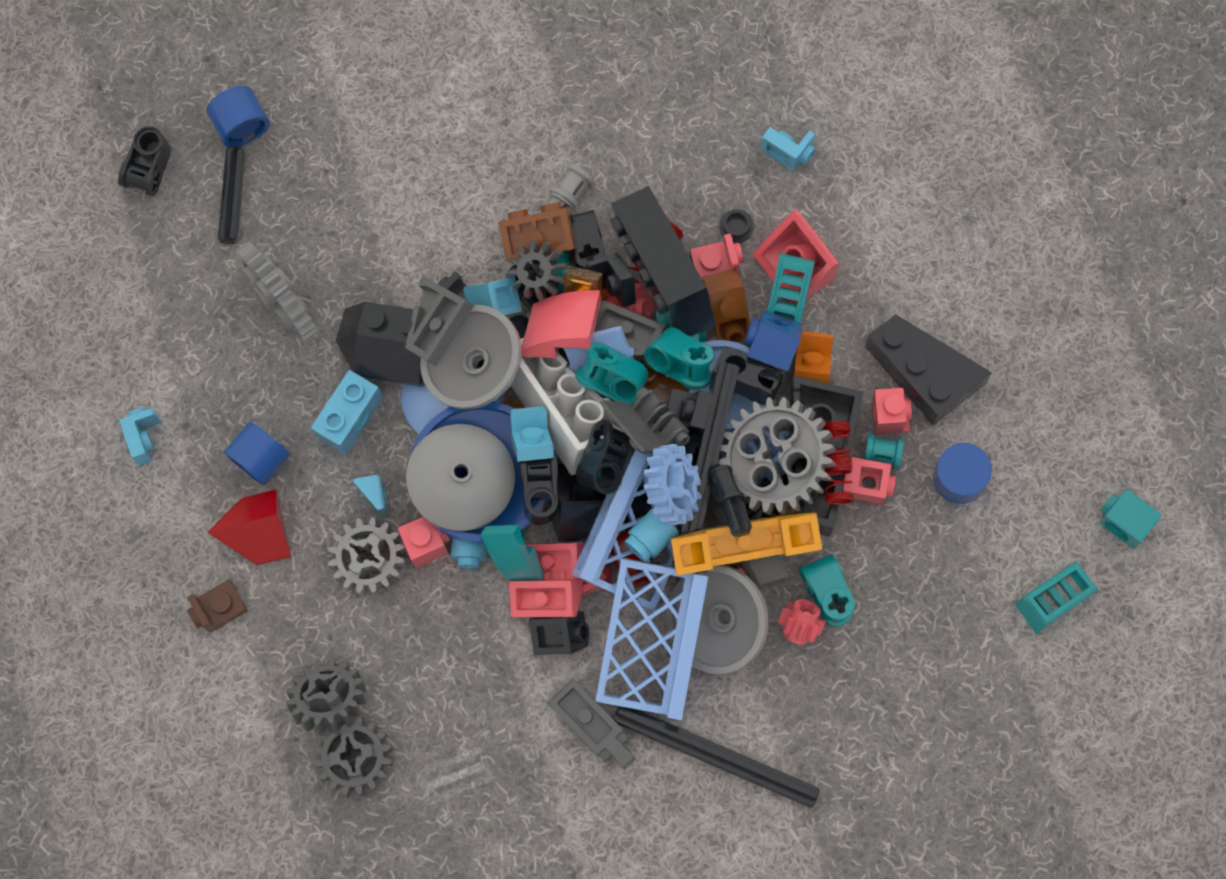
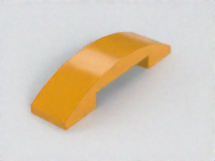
[670,513,822,576]

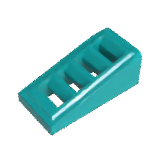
[767,253,815,324]
[1015,561,1099,634]

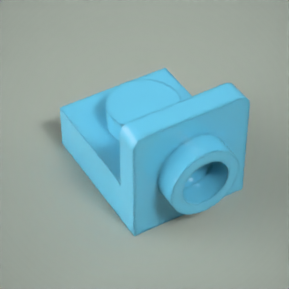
[761,127,816,171]
[510,406,554,462]
[119,408,161,466]

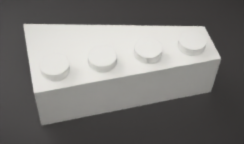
[511,338,626,475]

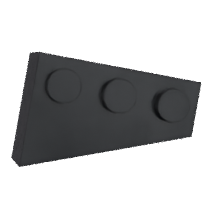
[865,314,992,425]

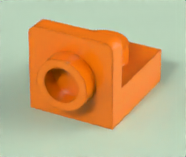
[794,331,833,384]

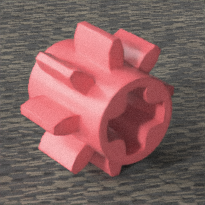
[777,599,826,645]

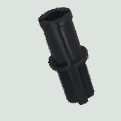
[709,465,752,537]

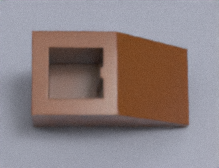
[702,268,750,347]

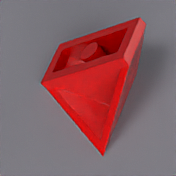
[207,489,291,565]

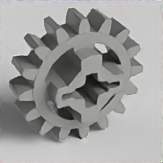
[328,517,406,596]

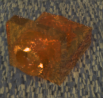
[564,266,608,302]

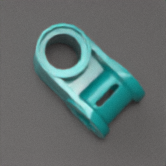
[644,327,714,390]
[575,343,648,403]
[799,554,855,627]

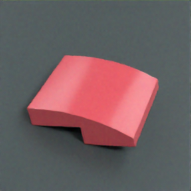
[521,290,601,358]
[509,542,584,617]

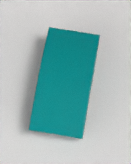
[481,525,544,581]

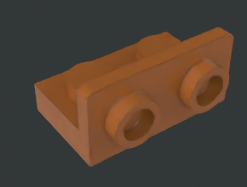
[498,202,576,263]

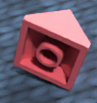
[752,209,839,305]

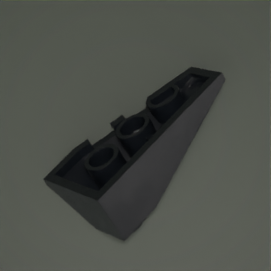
[549,463,652,541]

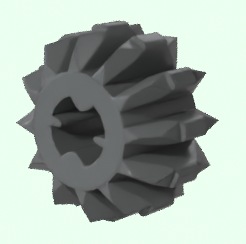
[507,240,568,300]

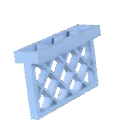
[571,450,681,611]
[595,557,708,720]

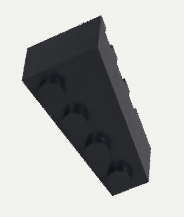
[610,186,716,337]
[790,376,863,537]

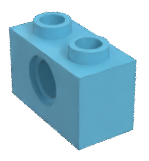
[311,370,384,455]

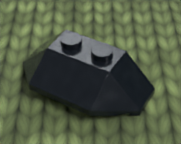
[336,302,425,387]

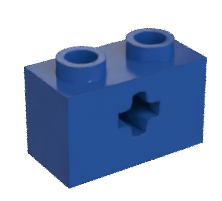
[744,310,802,371]

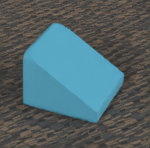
[353,475,389,517]

